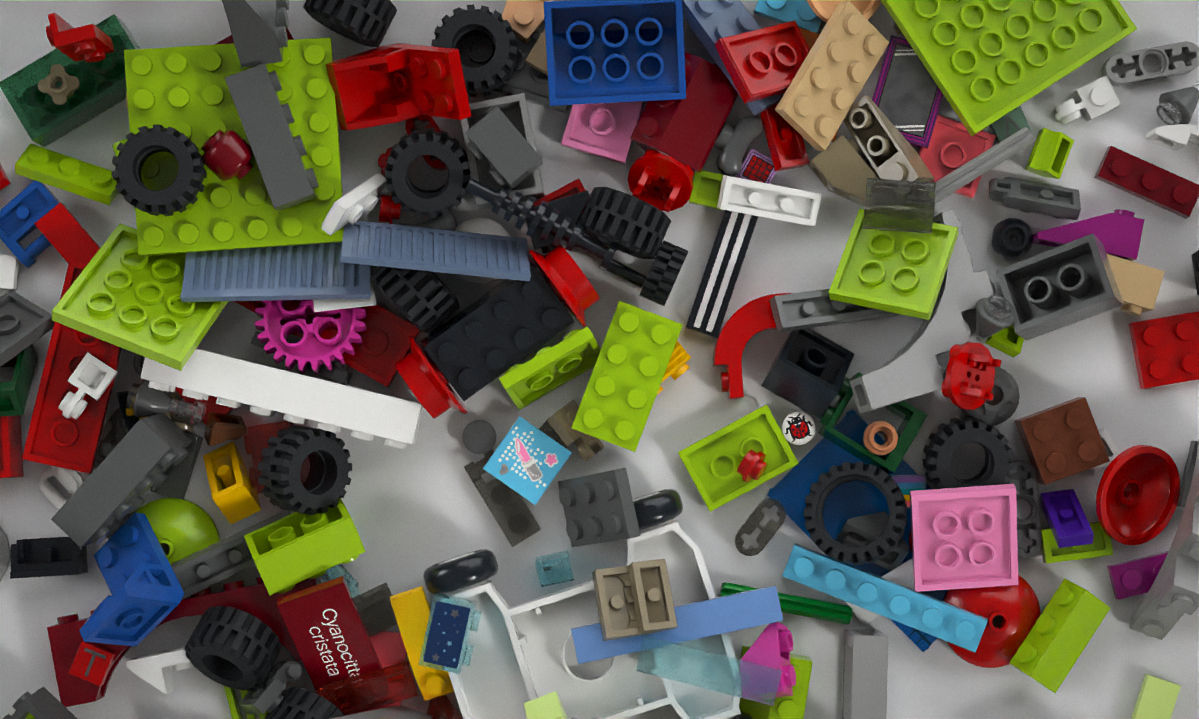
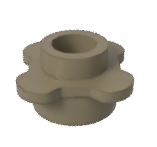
[38,64,80,105]

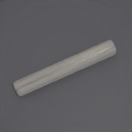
[914,127,1035,210]

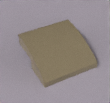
[592,559,678,641]

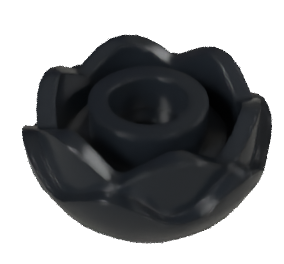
[991,218,1033,260]

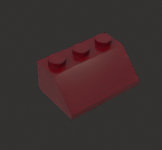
[630,52,738,173]

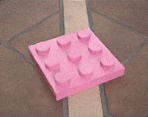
[910,484,1019,592]

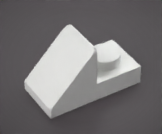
[125,647,194,694]

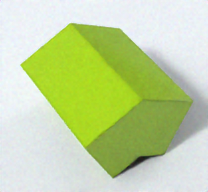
[1025,128,1074,179]

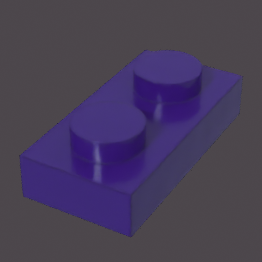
[1040,489,1094,548]

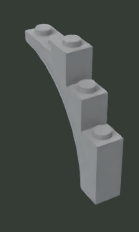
[849,209,996,414]
[1130,440,1199,640]

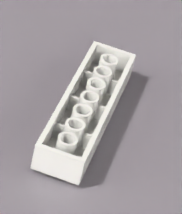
[140,348,423,449]

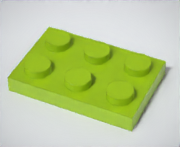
[499,326,601,410]
[678,404,799,512]

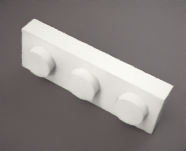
[717,175,822,227]

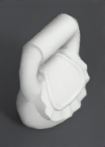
[38,465,95,511]

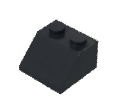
[761,328,855,419]

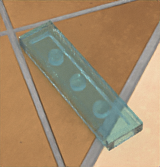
[636,635,782,706]

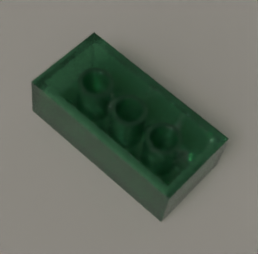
[0,14,140,147]

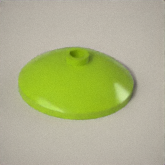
[136,498,221,564]

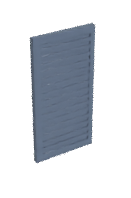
[340,221,531,281]
[180,242,372,302]

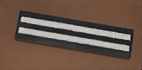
[685,210,758,339]

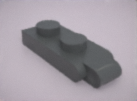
[989,177,1081,220]

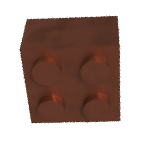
[1015,397,1110,485]

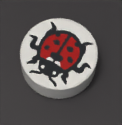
[781,411,816,445]

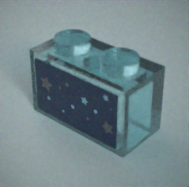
[418,592,482,674]

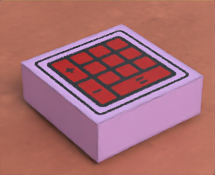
[736,148,777,184]

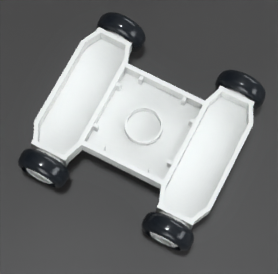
[423,489,752,719]

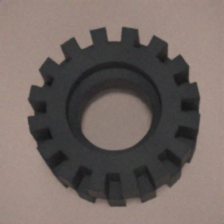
[639,240,688,306]

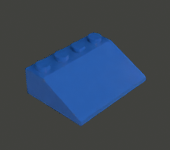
[544,0,686,106]

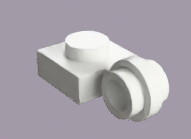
[1055,75,1121,125]
[58,352,118,420]

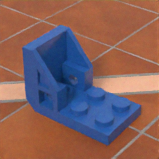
[79,512,184,646]

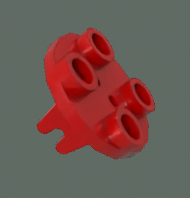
[627,150,694,213]
[941,342,1002,410]

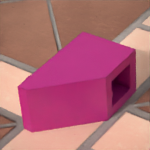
[740,622,796,700]

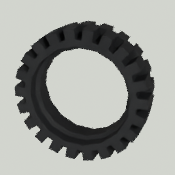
[804,462,908,565]

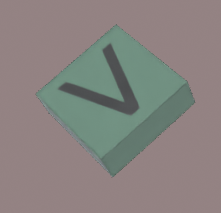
[989,106,1034,144]

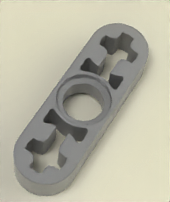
[1102,41,1199,86]

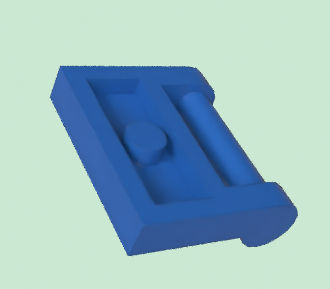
[0,180,60,268]

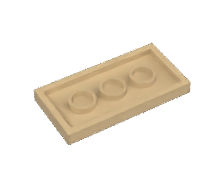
[775,0,889,151]

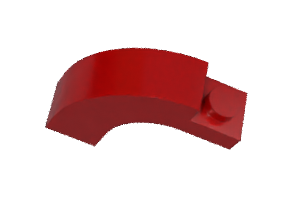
[713,293,791,399]

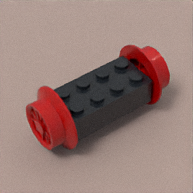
[395,244,600,419]

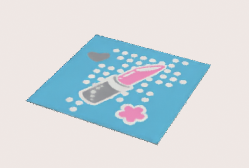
[483,416,572,505]

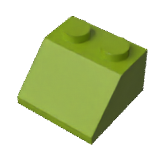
[739,645,813,719]

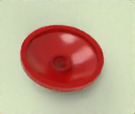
[1096,445,1180,545]
[943,575,1041,668]

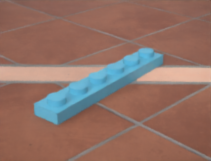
[782,543,988,653]

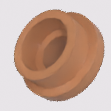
[863,421,898,455]

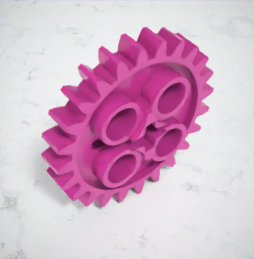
[254,300,367,374]

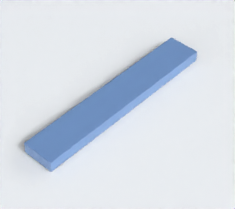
[571,585,784,664]

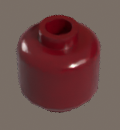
[201,129,253,181]

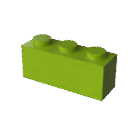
[1010,578,1111,693]

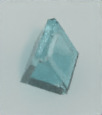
[535,551,574,587]

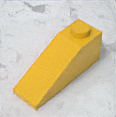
[390,586,454,701]

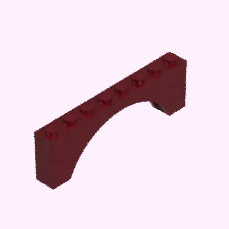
[47,576,322,707]

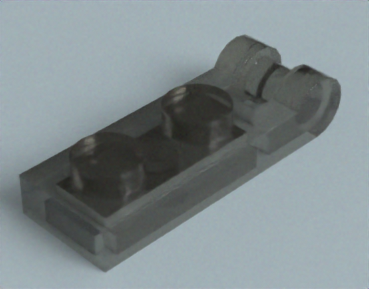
[464,449,541,547]

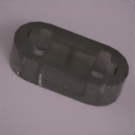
[735,498,786,556]

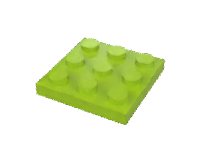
[829,208,958,320]

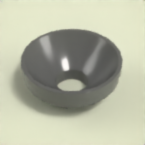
[961,367,1020,426]

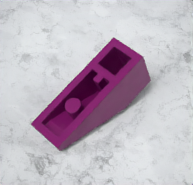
[1033,209,1145,261]

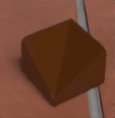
[204,412,247,446]

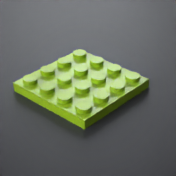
[52,223,228,371]

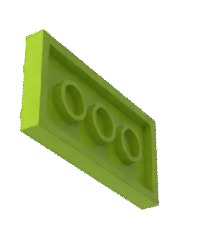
[571,301,683,452]

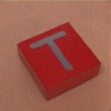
[68,641,116,686]

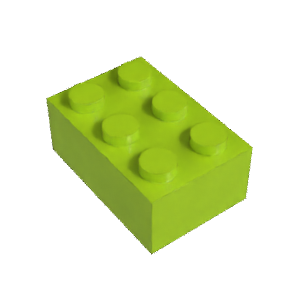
[244,498,366,596]

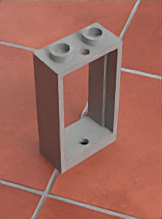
[842,629,888,719]

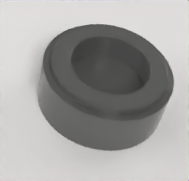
[462,420,497,454]

